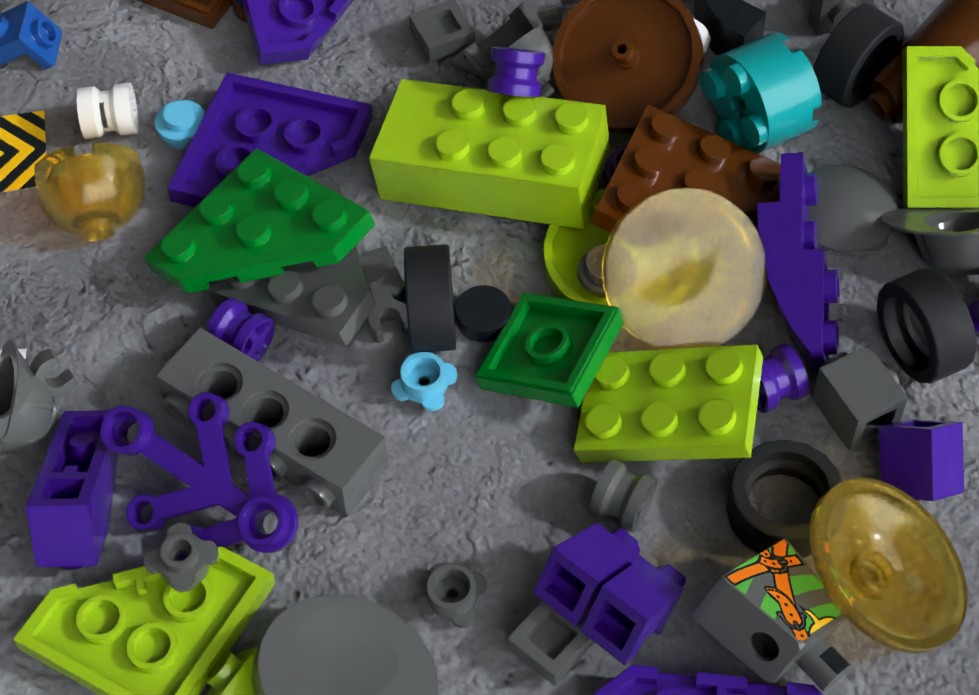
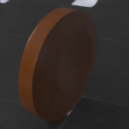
[553,0,704,133]

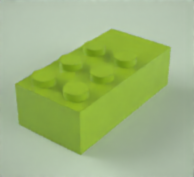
[369,79,610,229]

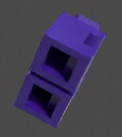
[533,523,686,666]

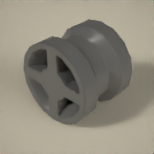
[589,459,658,533]

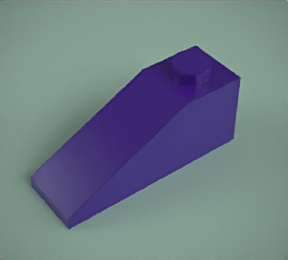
[25,410,118,570]

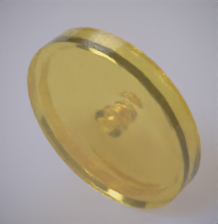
[602,188,766,349]

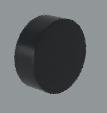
[455,285,511,342]

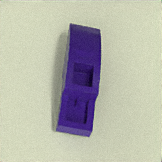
[757,152,840,376]

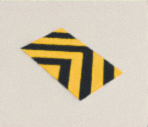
[0,110,48,192]

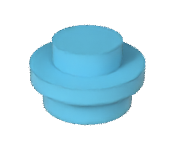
[154,100,205,149]

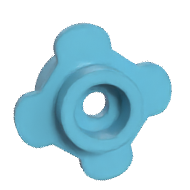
[391,352,457,411]

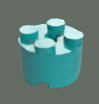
[700,32,821,154]

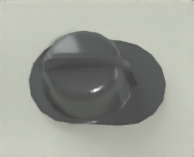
[881,208,979,276]

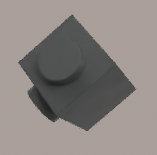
[812,345,908,451]

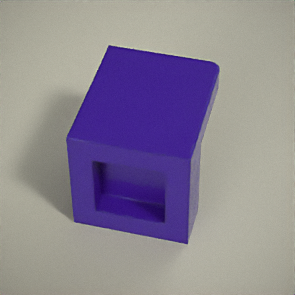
[879,419,964,501]

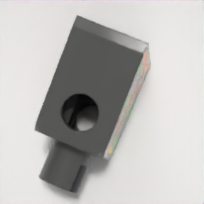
[691,538,851,692]

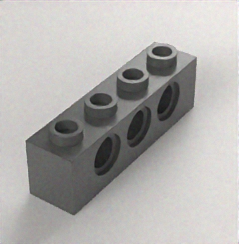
[156,327,389,517]

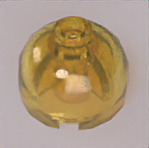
[34,143,145,242]

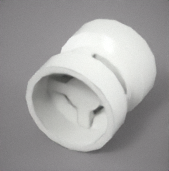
[77,82,138,139]

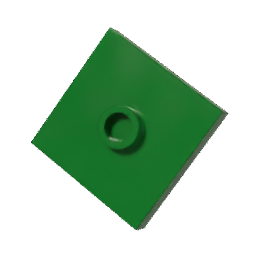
[474,292,625,408]

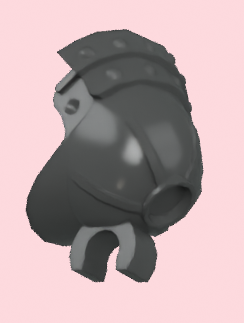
[451,0,555,97]
[0,340,77,455]

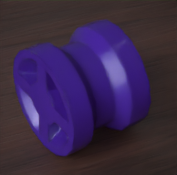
[487,47,545,97]
[205,298,275,361]
[757,344,809,413]

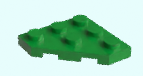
[144,148,375,294]

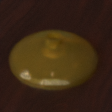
[809,478,968,654]

